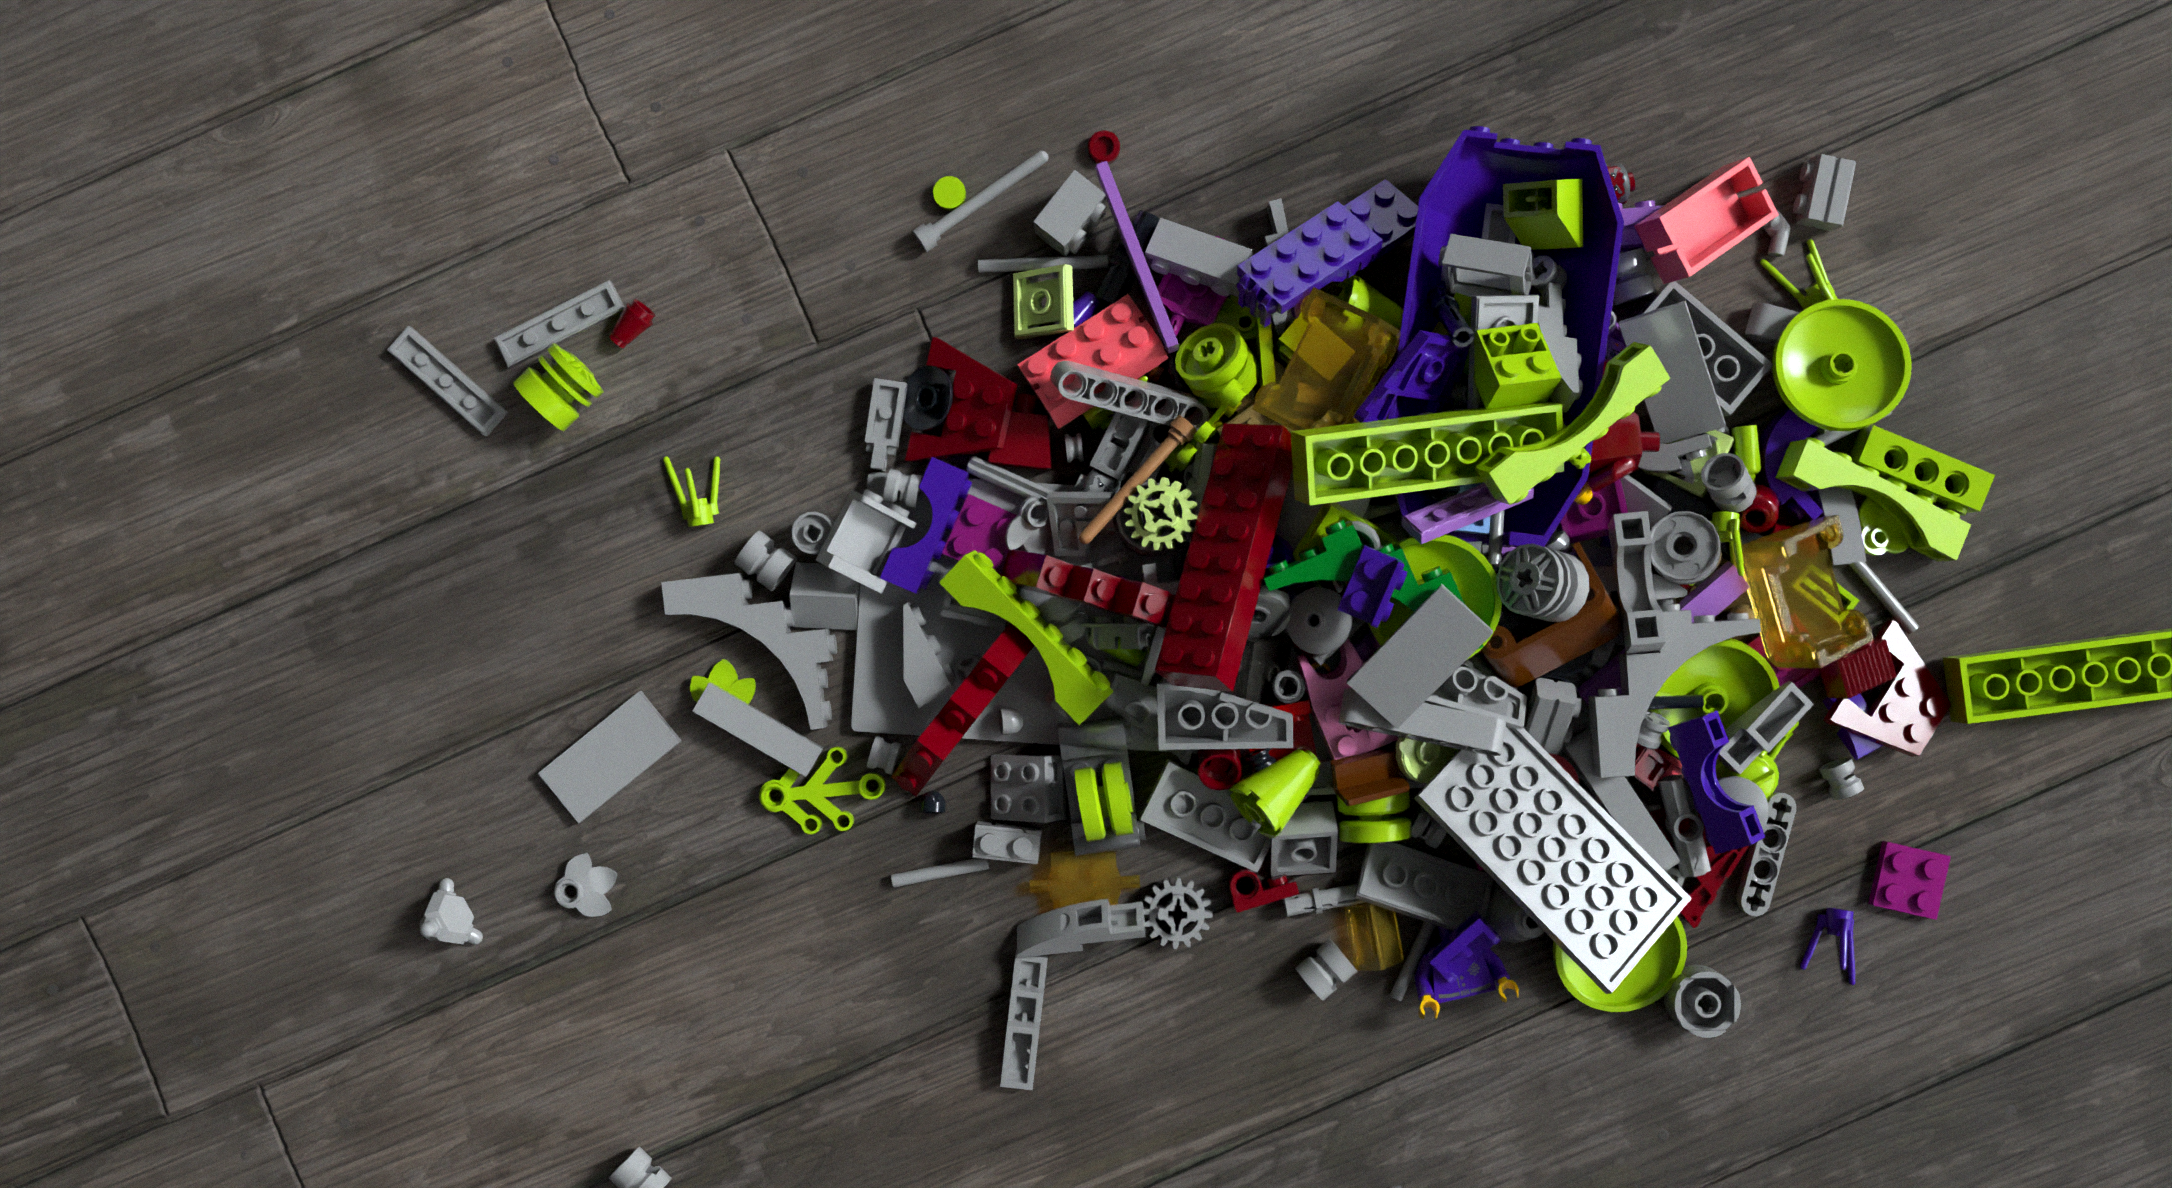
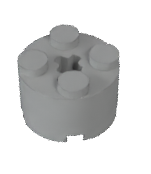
[1664,965,1741,1038]

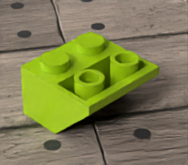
[1503,179,1583,250]
[1474,323,1562,409]

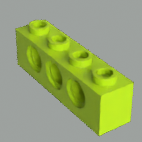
[1850,425,1995,516]

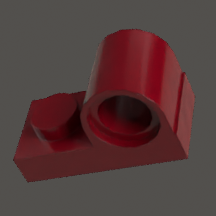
[1228,867,1300,913]

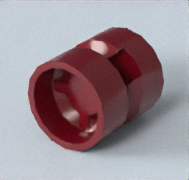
[1198,749,1241,790]

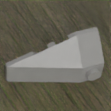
[1424,660,1527,729]
[1157,683,1293,750]

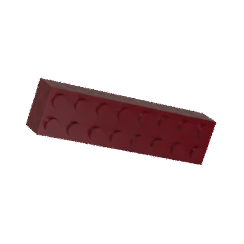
[1155,423,1293,692]

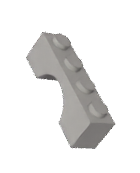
[1608,511,1666,654]

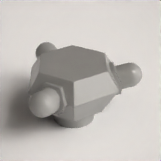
[420,878,483,944]

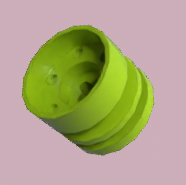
[513,343,604,431]

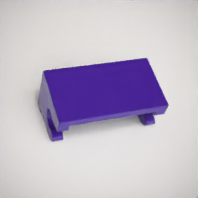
[1427,910,1502,984]

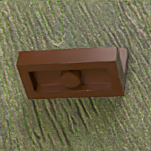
[1330,746,1410,806]

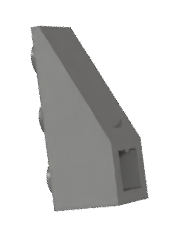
[903,603,958,709]

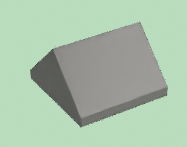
[790,562,860,630]

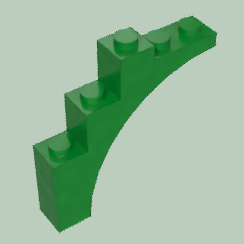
[1264,519,1484,650]

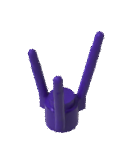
[1800,907,1856,985]

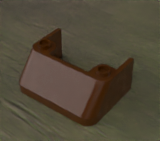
[1481,542,1622,687]

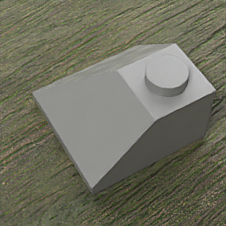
[1270,801,1338,877]

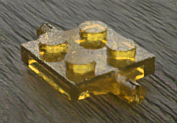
[1029,851,1140,910]

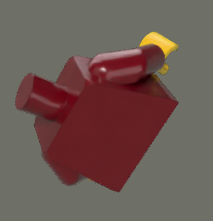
[1574,413,1660,505]

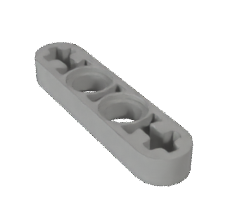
[1736,791,1796,916]

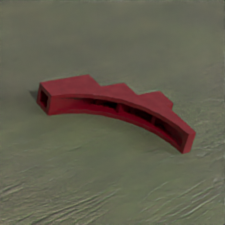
[1001,549,1175,629]
[891,623,1035,797]

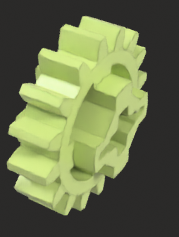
[1124,477,1198,551]

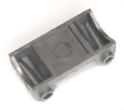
[1057,715,1146,856]

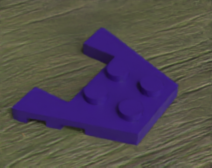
[1354,330,1471,422]

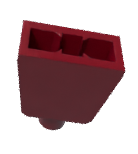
[988,394,1051,471]

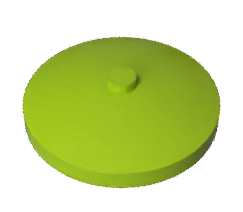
[1772,299,1912,431]
[1368,534,1502,660]
[1649,638,1780,766]
[1553,916,1687,1012]

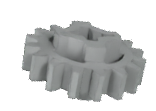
[1144,876,1213,949]

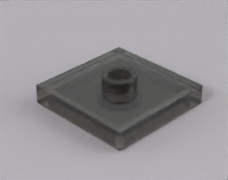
[1236,635,1292,704]

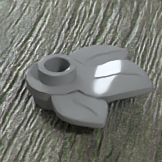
[1005,495,1052,554]
[554,853,617,917]

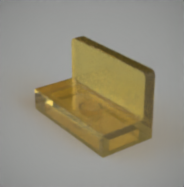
[1344,903,1404,971]

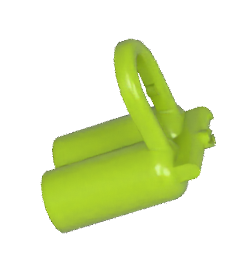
[1731,425,1761,481]

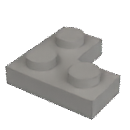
[1046,492,1117,557]

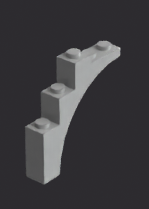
[661,573,837,730]
[1588,604,1761,778]

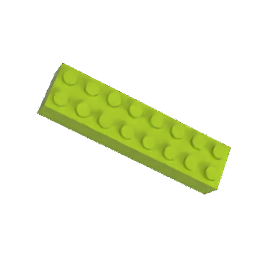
[1291,401,1564,506]
[1943,628,2172,724]

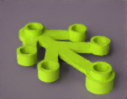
[1165,379,1247,473]
[759,746,886,835]

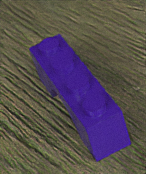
[880,457,973,594]
[1668,711,1765,854]

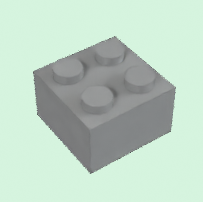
[1033,170,1107,257]

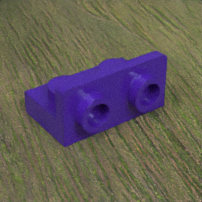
[1337,545,1407,628]

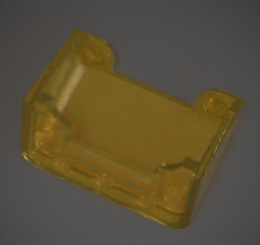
[1252,287,1401,431]
[1741,515,1874,668]

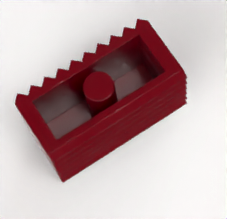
[1817,635,1897,699]

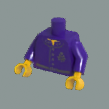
[1414,926,1519,1020]

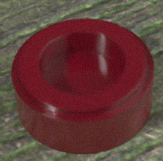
[1088,130,1120,164]

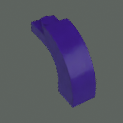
[1756,406,1823,522]

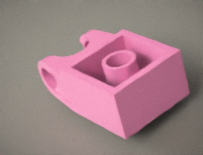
[1296,639,1398,760]

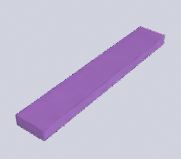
[1095,161,1179,354]
[1577,561,1750,706]

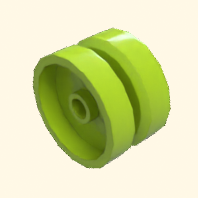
[1175,323,1260,408]
[1074,761,1134,842]
[1336,792,1412,843]

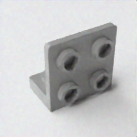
[991,754,1066,823]

